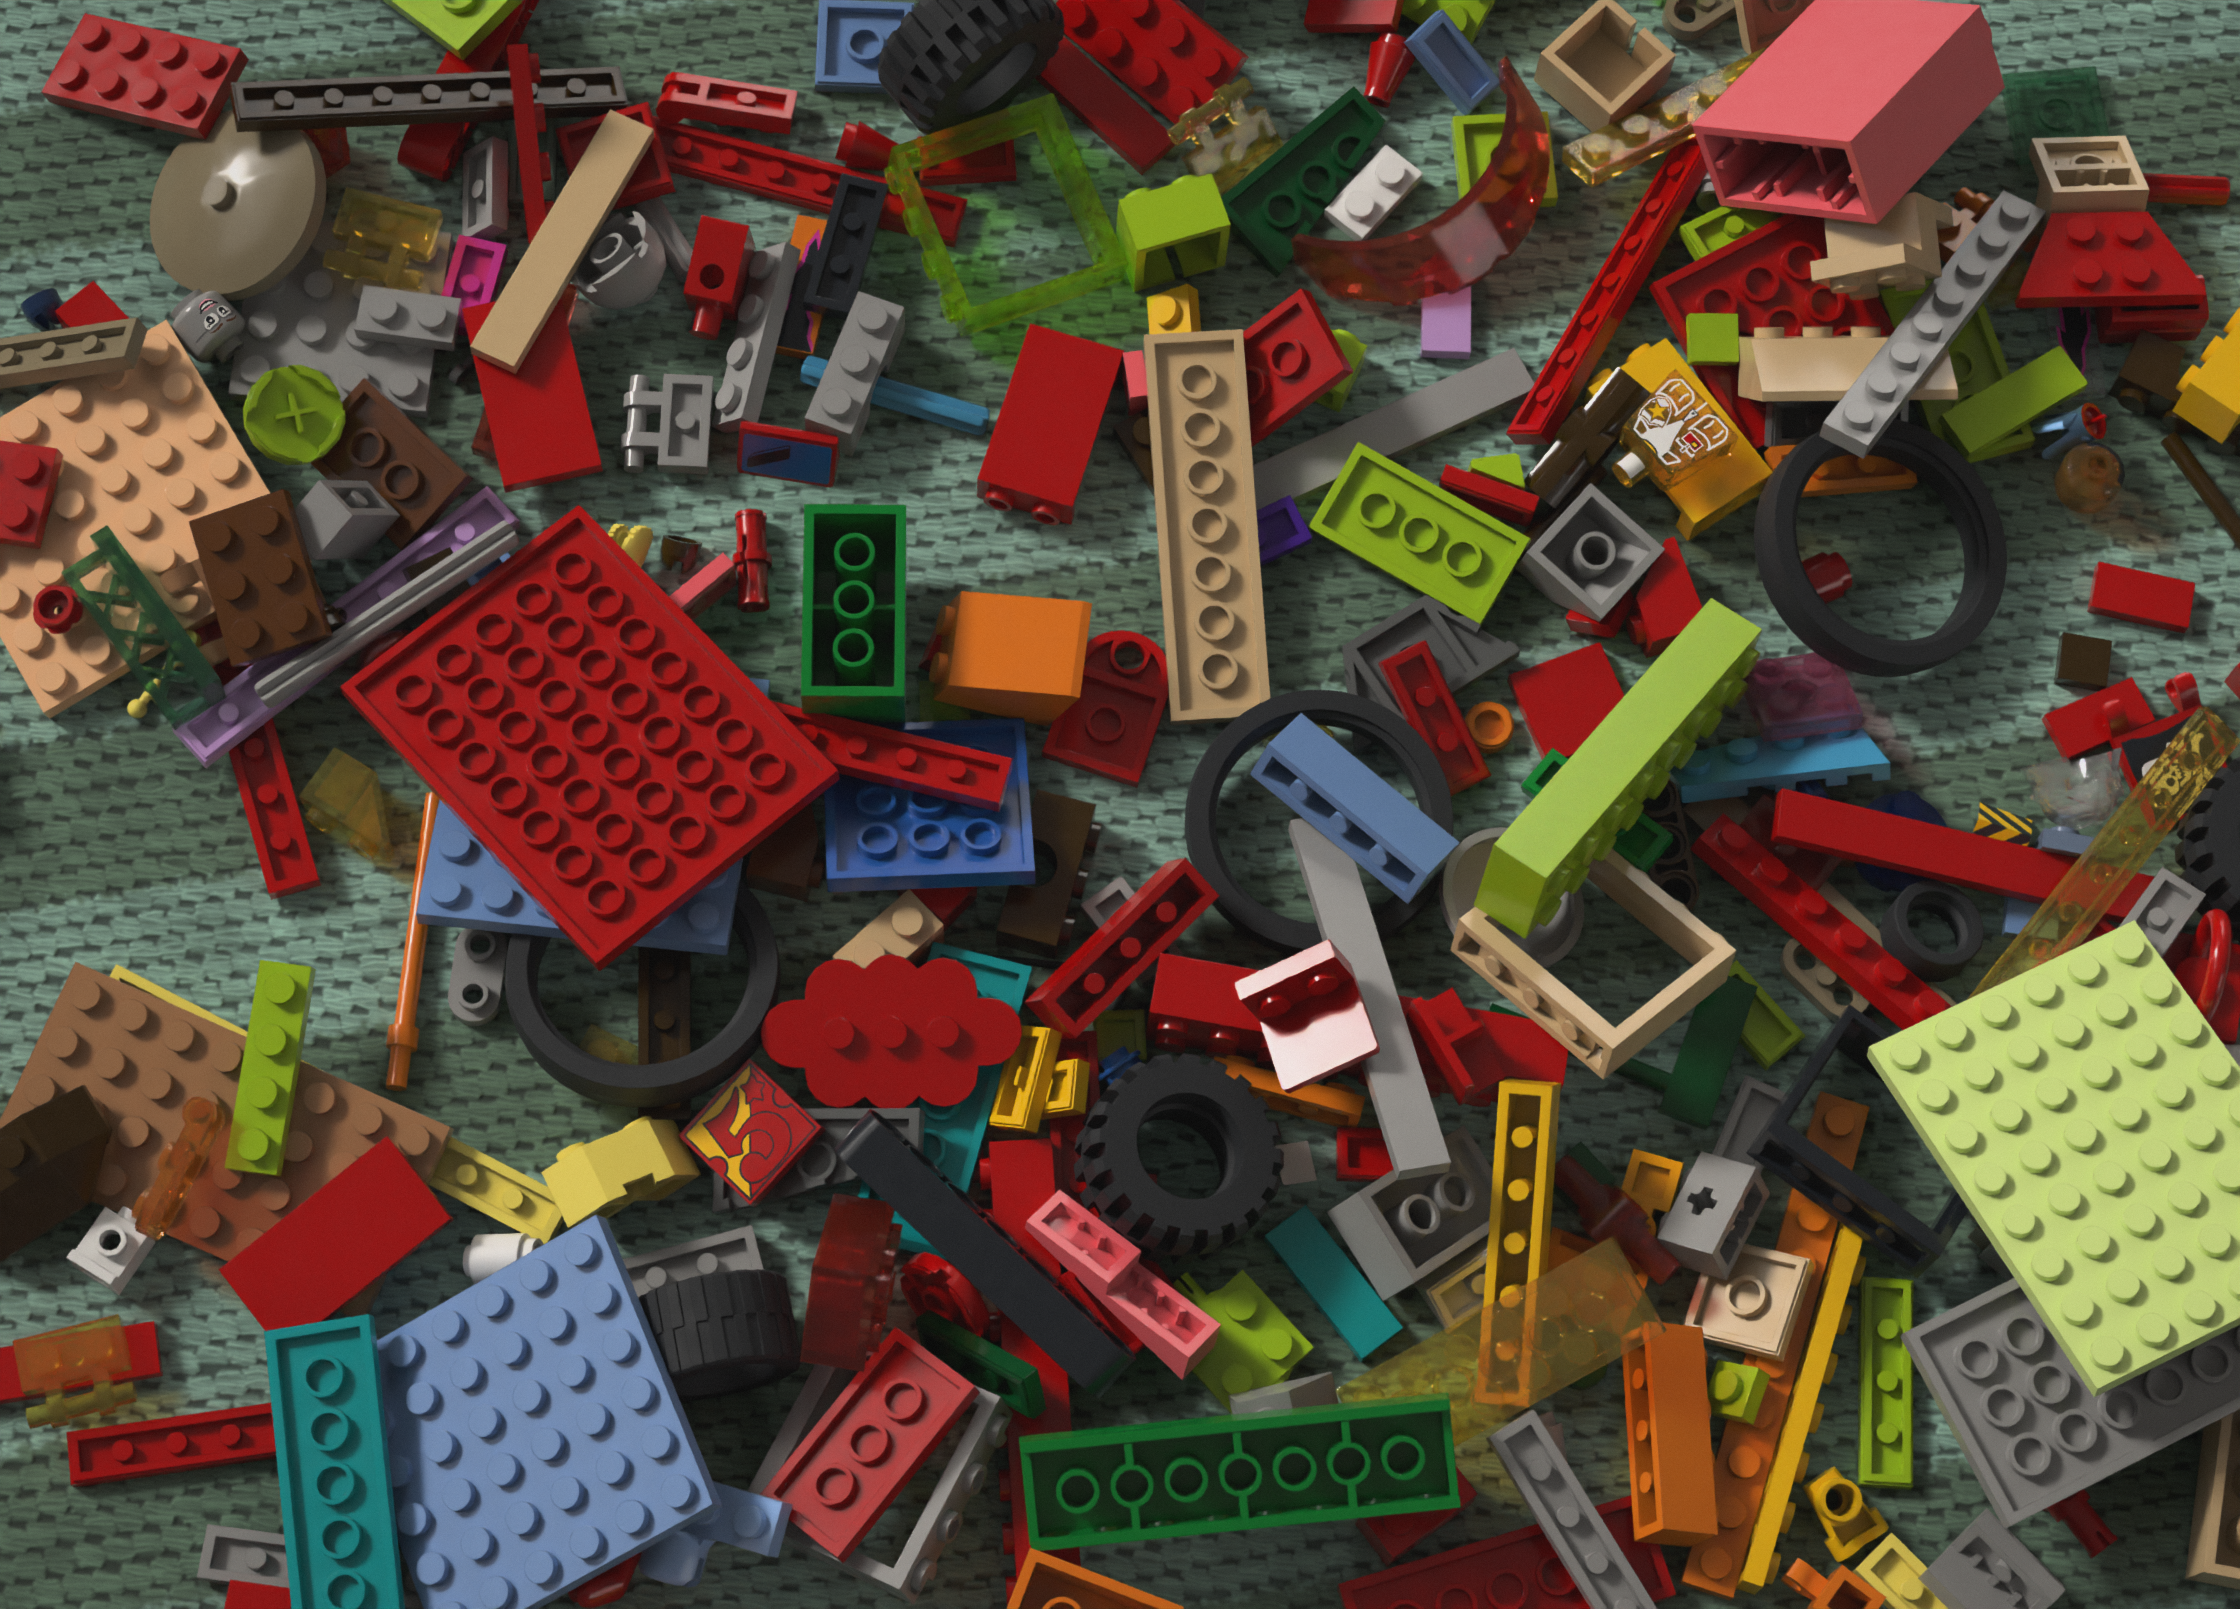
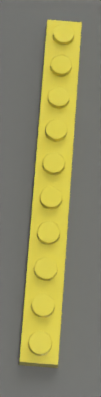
[109,964,564,1244]

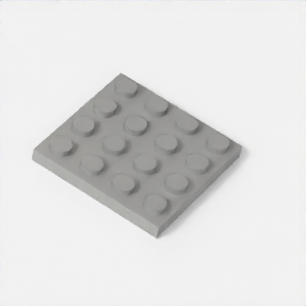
[228,221,453,418]

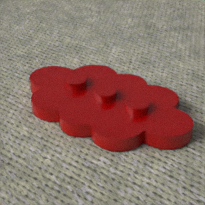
[761,954,1022,1108]

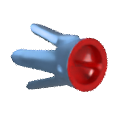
[2032,402,2107,463]

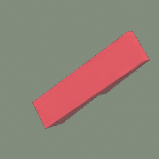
[1025,1189,1221,1380]

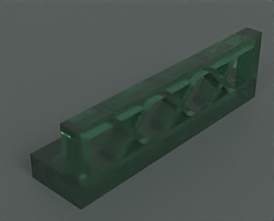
[61,525,227,730]

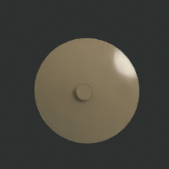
[150,110,326,301]

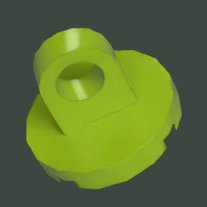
[243,365,346,465]

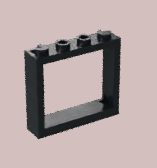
[1746,1004,1969,1278]

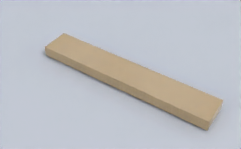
[470,109,655,374]

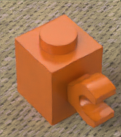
[1781,1558,1887,1609]

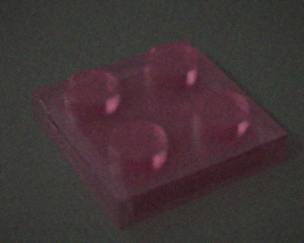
[1743,652,1863,742]

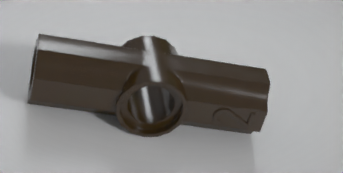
[1524,367,1652,510]

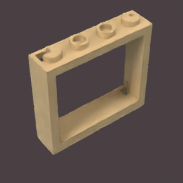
[1450,848,1737,1080]

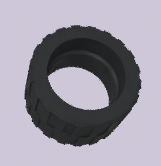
[638,1269,802,1401]

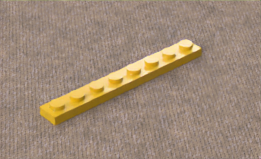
[1736,1222,1866,1595]

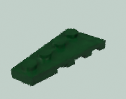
[1221,86,1386,278]

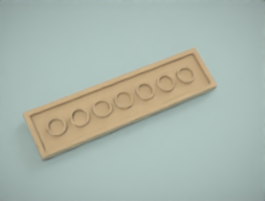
[1143,329,1270,725]

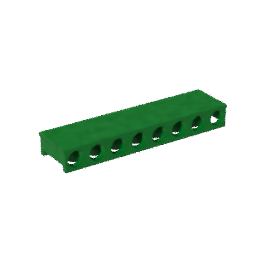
[1019,1392,1461,1551]

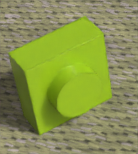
[1707,1360,1771,1425]

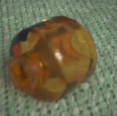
[2054,442,2125,514]

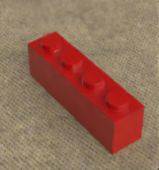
[1025,858,1220,1039]

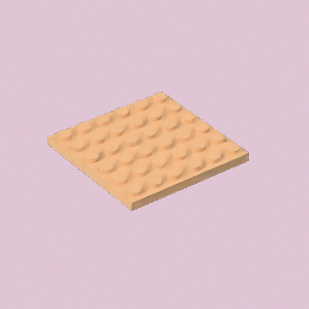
[0,319,312,719]

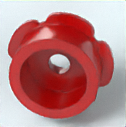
[33,585,83,634]

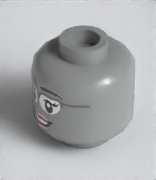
[170,289,246,363]

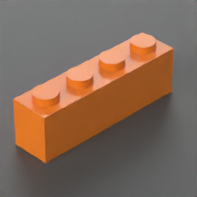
[1621,1321,1719,1547]

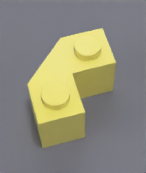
[541,1116,701,1228]

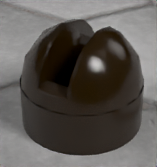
[660,535,702,573]

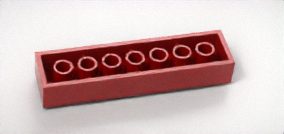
[1146,953,1569,1107]

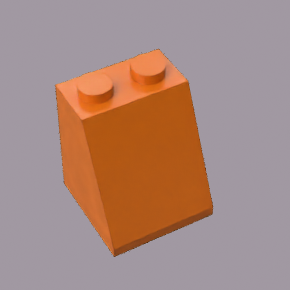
[929,591,1092,726]

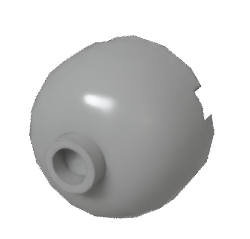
[570,211,667,310]

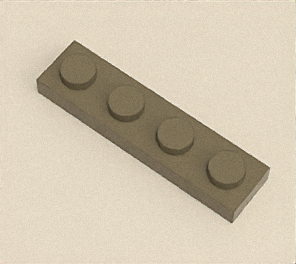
[0,317,148,389]

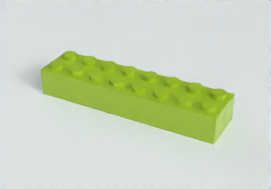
[1474,598,1762,939]

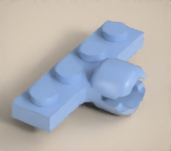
[638,1480,793,1587]

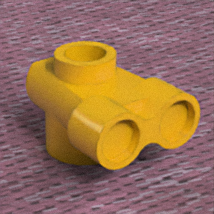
[1802,1466,1889,1562]

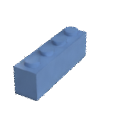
[1250,713,1460,904]

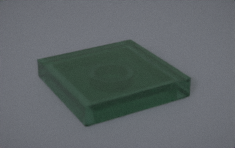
[2002,66,2110,166]

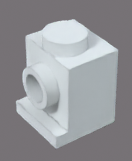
[66,1206,156,1295]

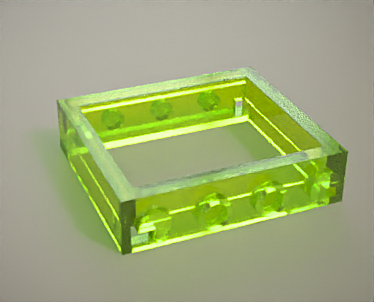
[884,93,1128,337]

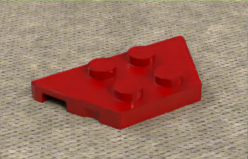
[2015,211,2206,308]

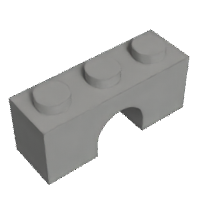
[805,291,905,456]

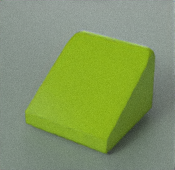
[1468,453,1525,491]

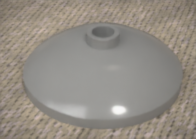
[1439,827,1584,969]

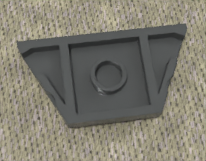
[1342,595,1520,756]

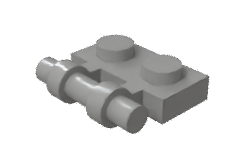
[620,374,714,475]

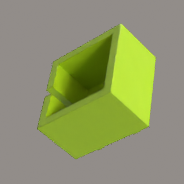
[1115,173,1231,292]

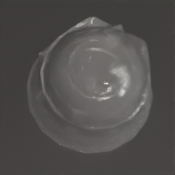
[2020,748,2124,830]

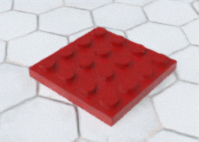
[1649,213,1895,451]

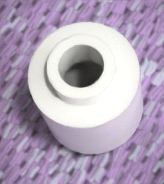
[463,1233,544,1284]

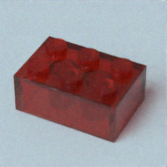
[800,1193,903,1372]

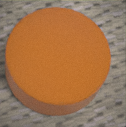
[1465,702,1514,754]

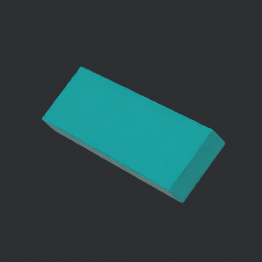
[1263,1205,1403,1362]

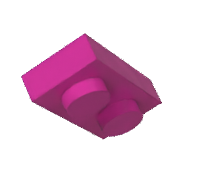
[441,235,508,336]

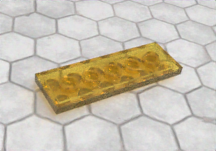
[1335,1236,1667,1447]

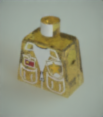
[1612,369,1738,491]

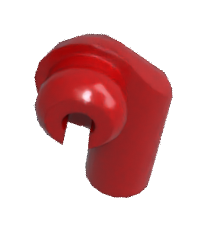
[568,1552,642,1609]

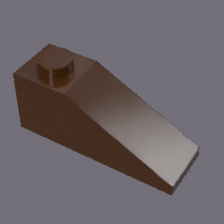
[746,803,826,902]

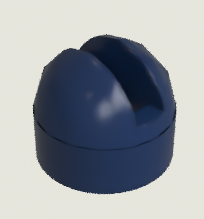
[20,288,63,331]

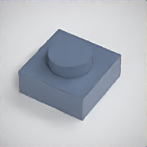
[2033,826,2094,862]

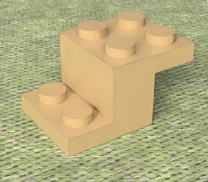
[2029,136,2150,247]
[1810,192,1954,300]

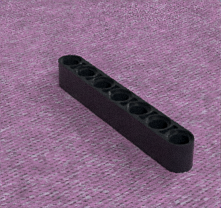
[834,1109,1136,1399]

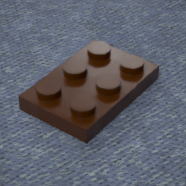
[310,378,474,550]
[189,489,333,668]

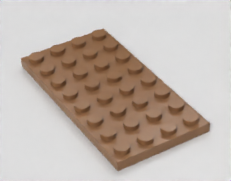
[0,962,454,1317]

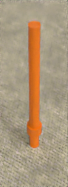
[386,792,439,1091]

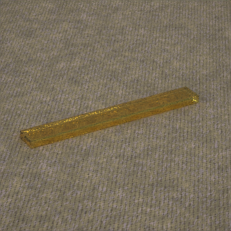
[1967,706,2240,1000]

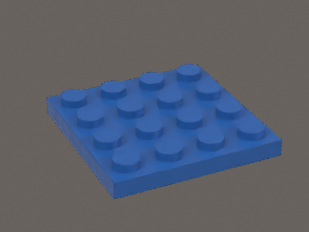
[824,718,1035,892]

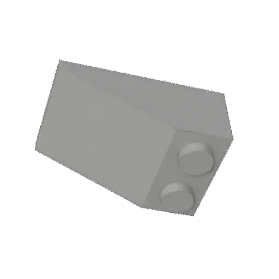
[1327,1125,1493,1301]

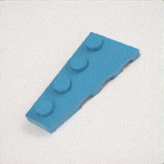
[1668,712,1891,803]

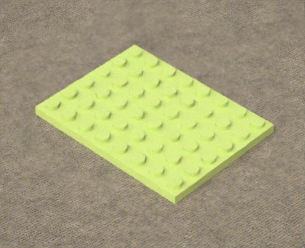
[1867,920,2240,1397]

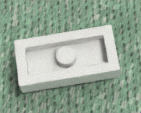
[1324,145,1423,245]

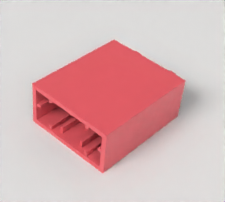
[1692,0,2005,224]

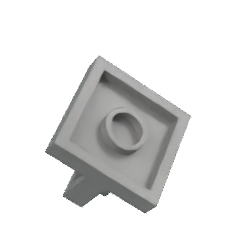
[1918,1508,2065,1609]

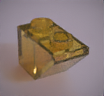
[299,747,395,863]

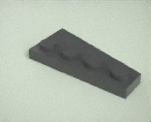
[712,1108,925,1215]

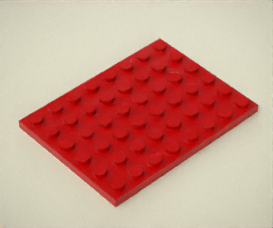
[340,505,840,971]

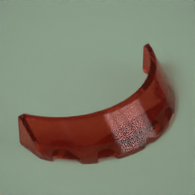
[1291,56,1550,306]

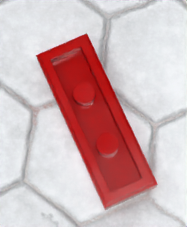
[1378,640,1492,796]

